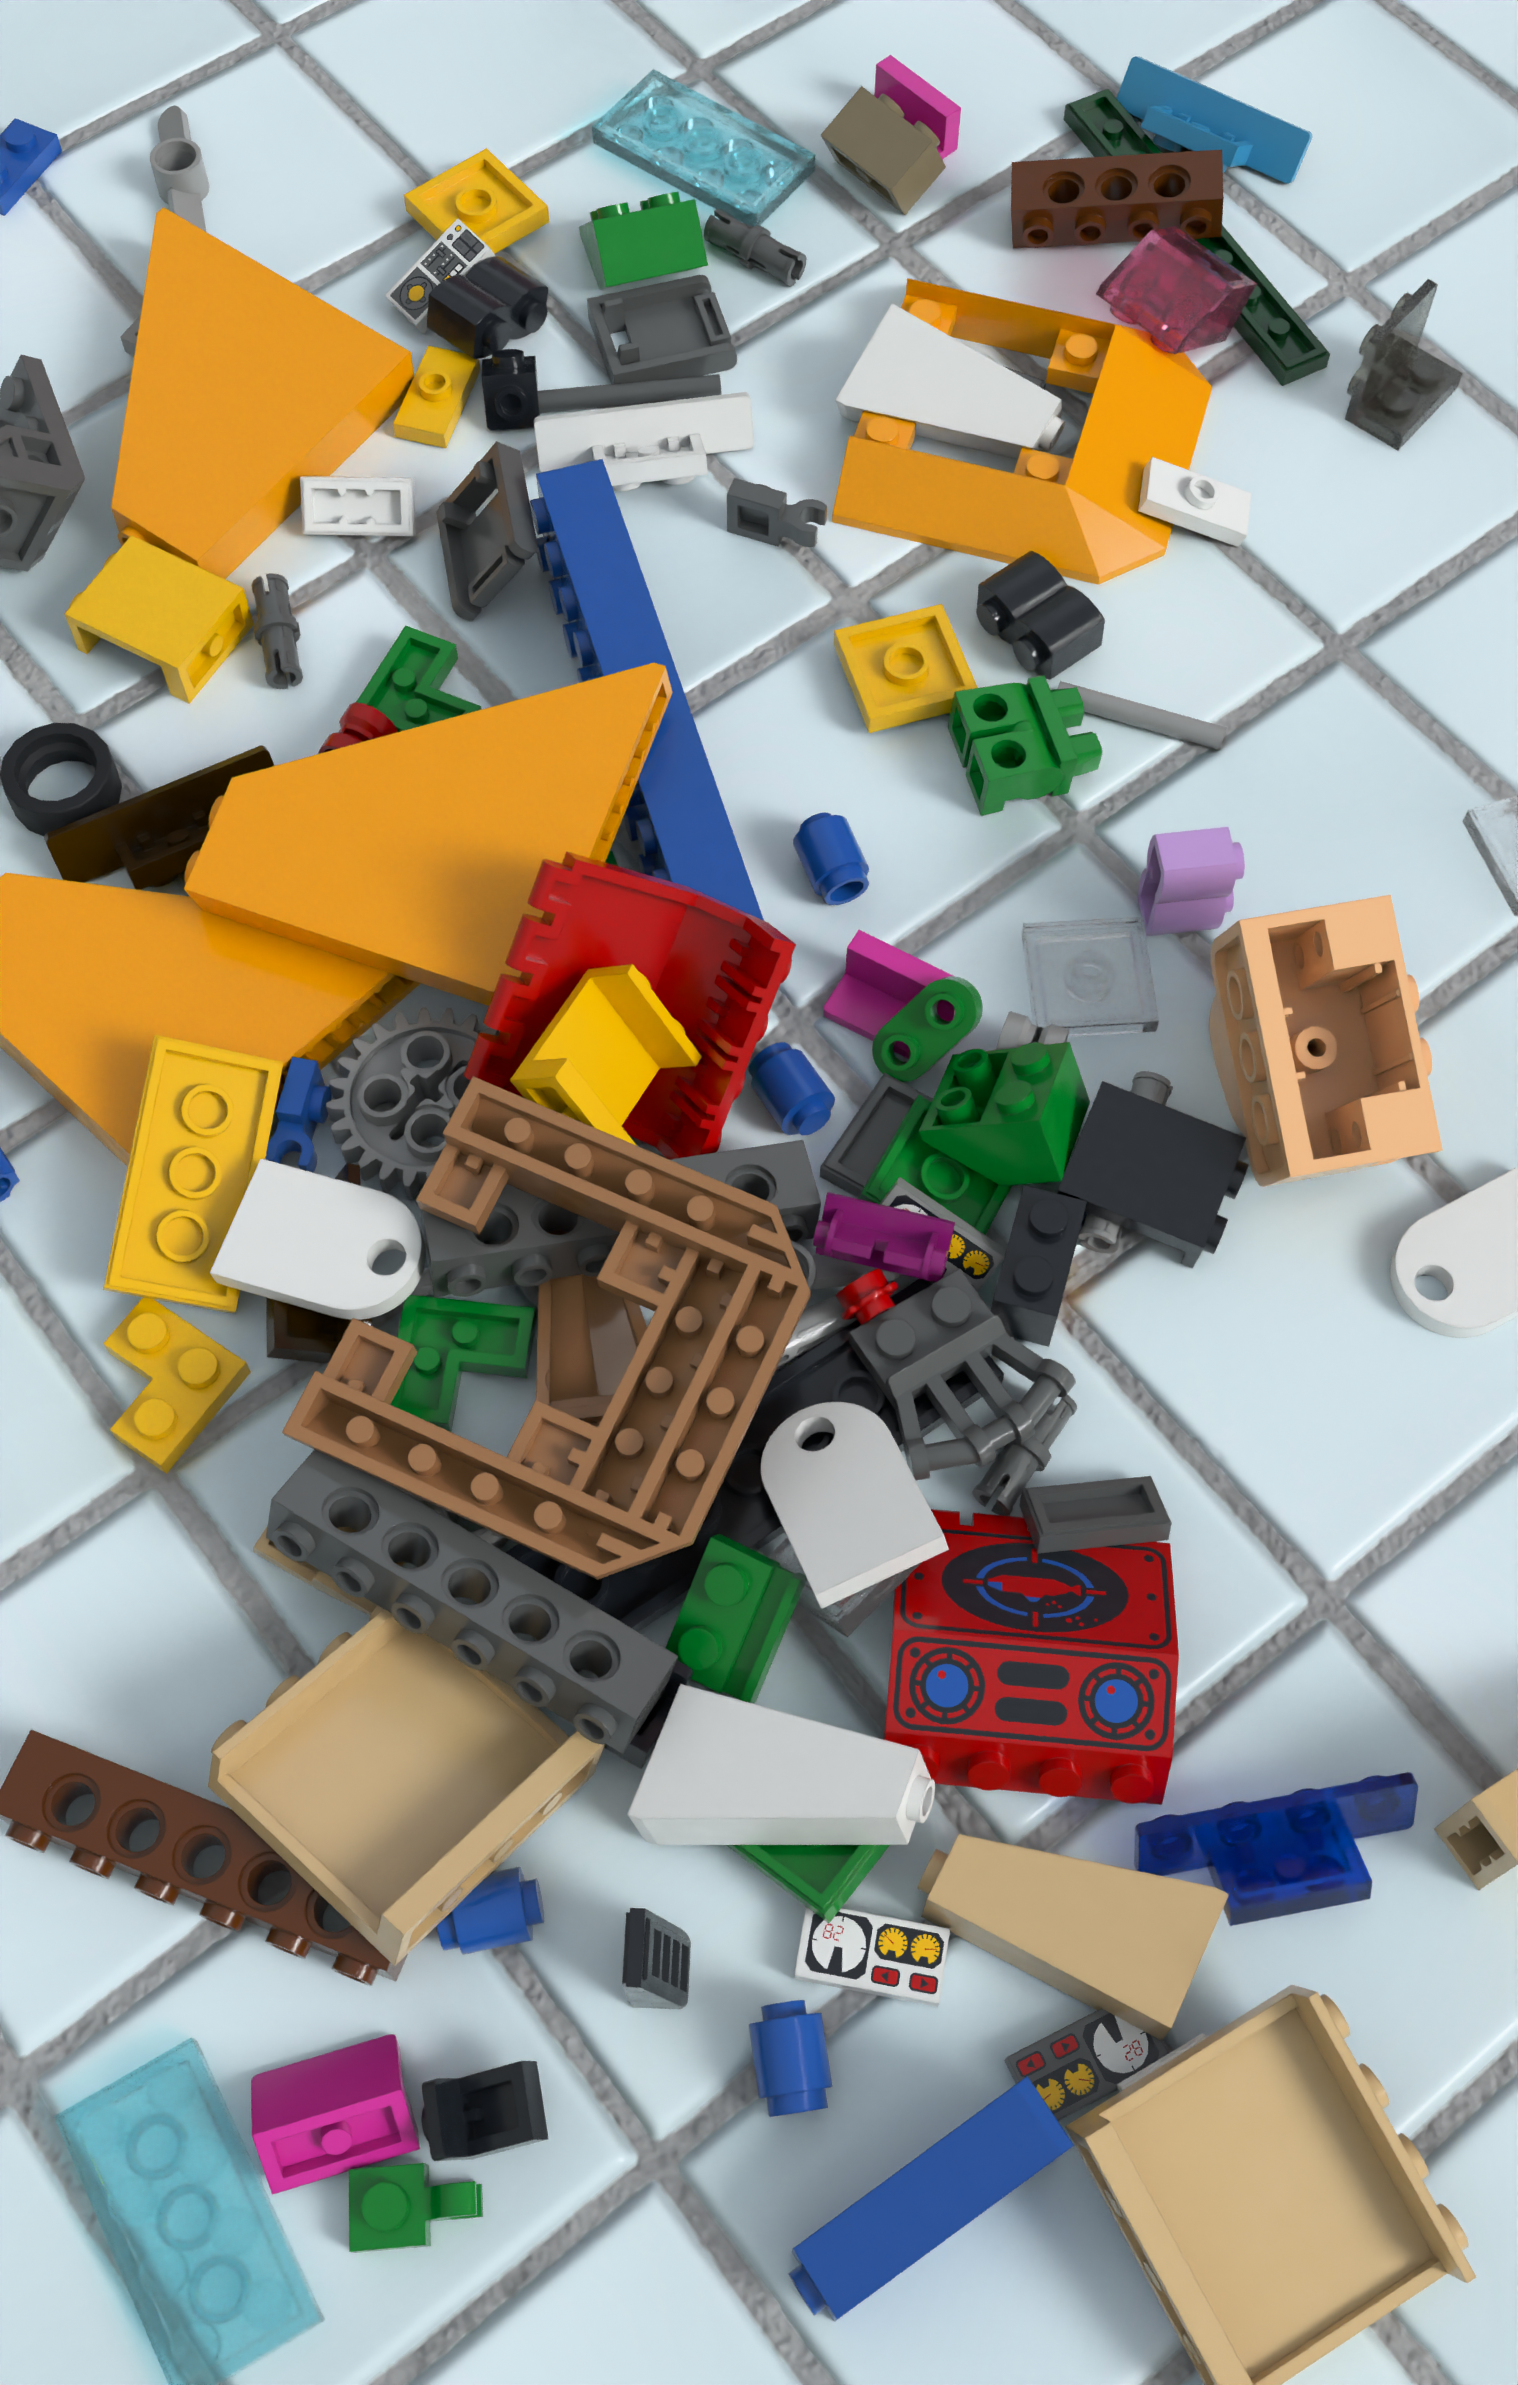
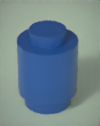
[793,812,869,905]
[748,1042,835,1135]
[437,1867,544,1955]
[748,2000,833,2117]

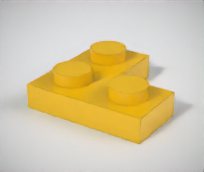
[103,1297,251,1474]

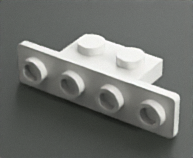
[533,392,754,491]

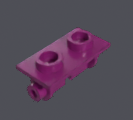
[813,1192,955,1282]

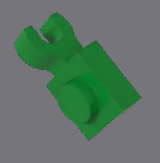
[349,2163,483,2253]

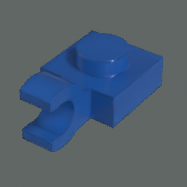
[266,1057,332,1173]

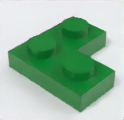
[356,625,481,732]
[390,1295,537,1432]

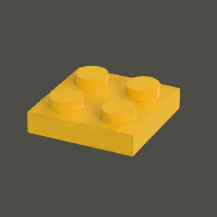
[404,148,549,254]
[834,604,978,733]

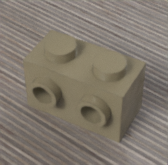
[821,86,946,215]

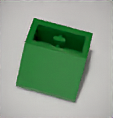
[579,192,708,289]
[919,1042,1090,1186]

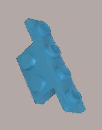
[1116,56,1312,183]

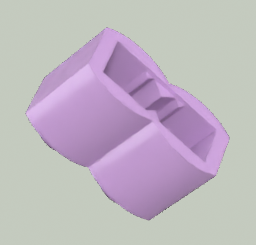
[1138,827,1245,936]

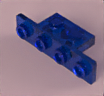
[1134,1772,1418,1926]

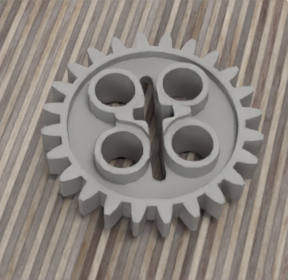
[326,1007,499,1200]

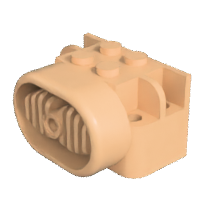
[1209,895,1443,1187]

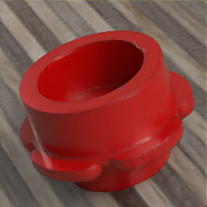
[835,1268,898,1325]

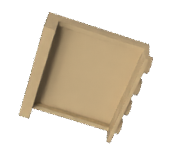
[208,1605,605,1966]
[1065,1985,1476,2385]

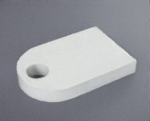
[210,1159,426,1320]
[1390,1167,1518,1338]
[761,1402,949,1609]

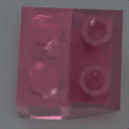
[1096,226,1257,354]

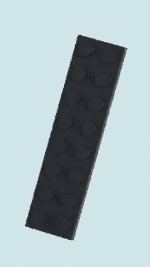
[505,1278,1004,1673]

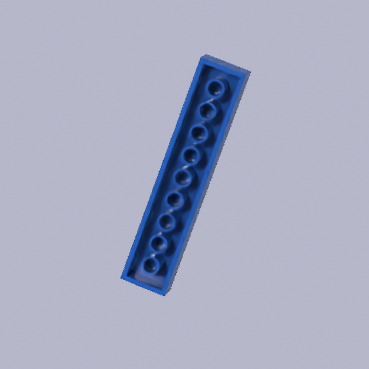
[530,459,764,921]

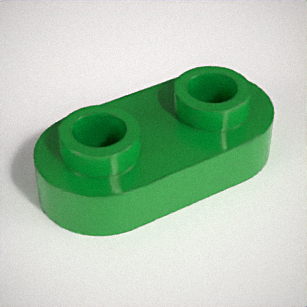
[872,976,983,1082]

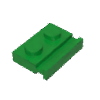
[665,1534,807,1704]

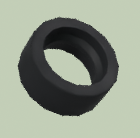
[0,723,122,836]

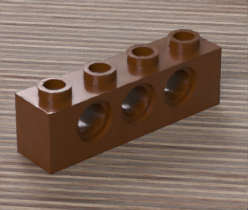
[1011,149,1224,248]

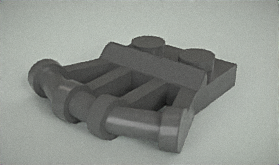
[849,1269,1076,1481]

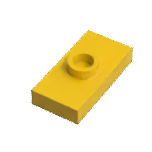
[393,346,481,448]

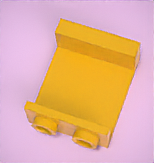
[64,535,254,704]
[510,964,702,1146]

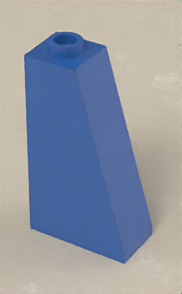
[788,2076,1074,2321]

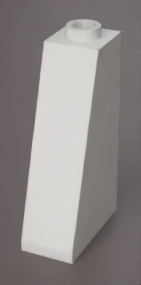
[835,303,1065,459]
[627,1684,935,1845]

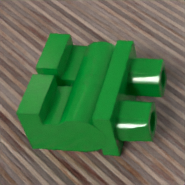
[948,675,1102,816]

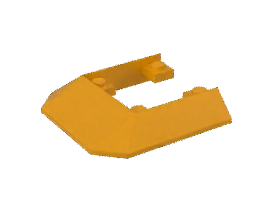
[832,278,1212,585]

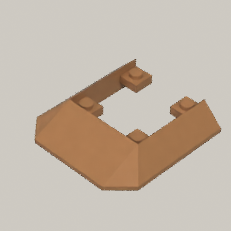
[282,1076,811,1580]

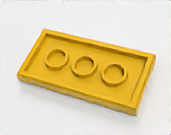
[103,1035,283,1314]

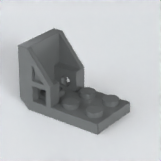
[0,355,86,572]

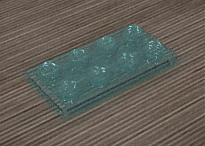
[592,69,815,227]
[54,2037,325,2385]

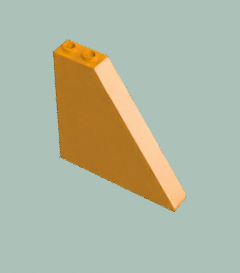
[111,207,414,579]
[184,663,673,1006]
[0,873,421,1167]

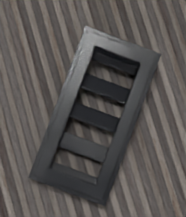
[622,1908,691,2009]

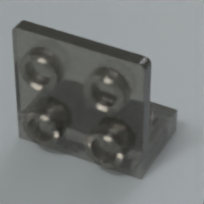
[1345,279,1463,451]

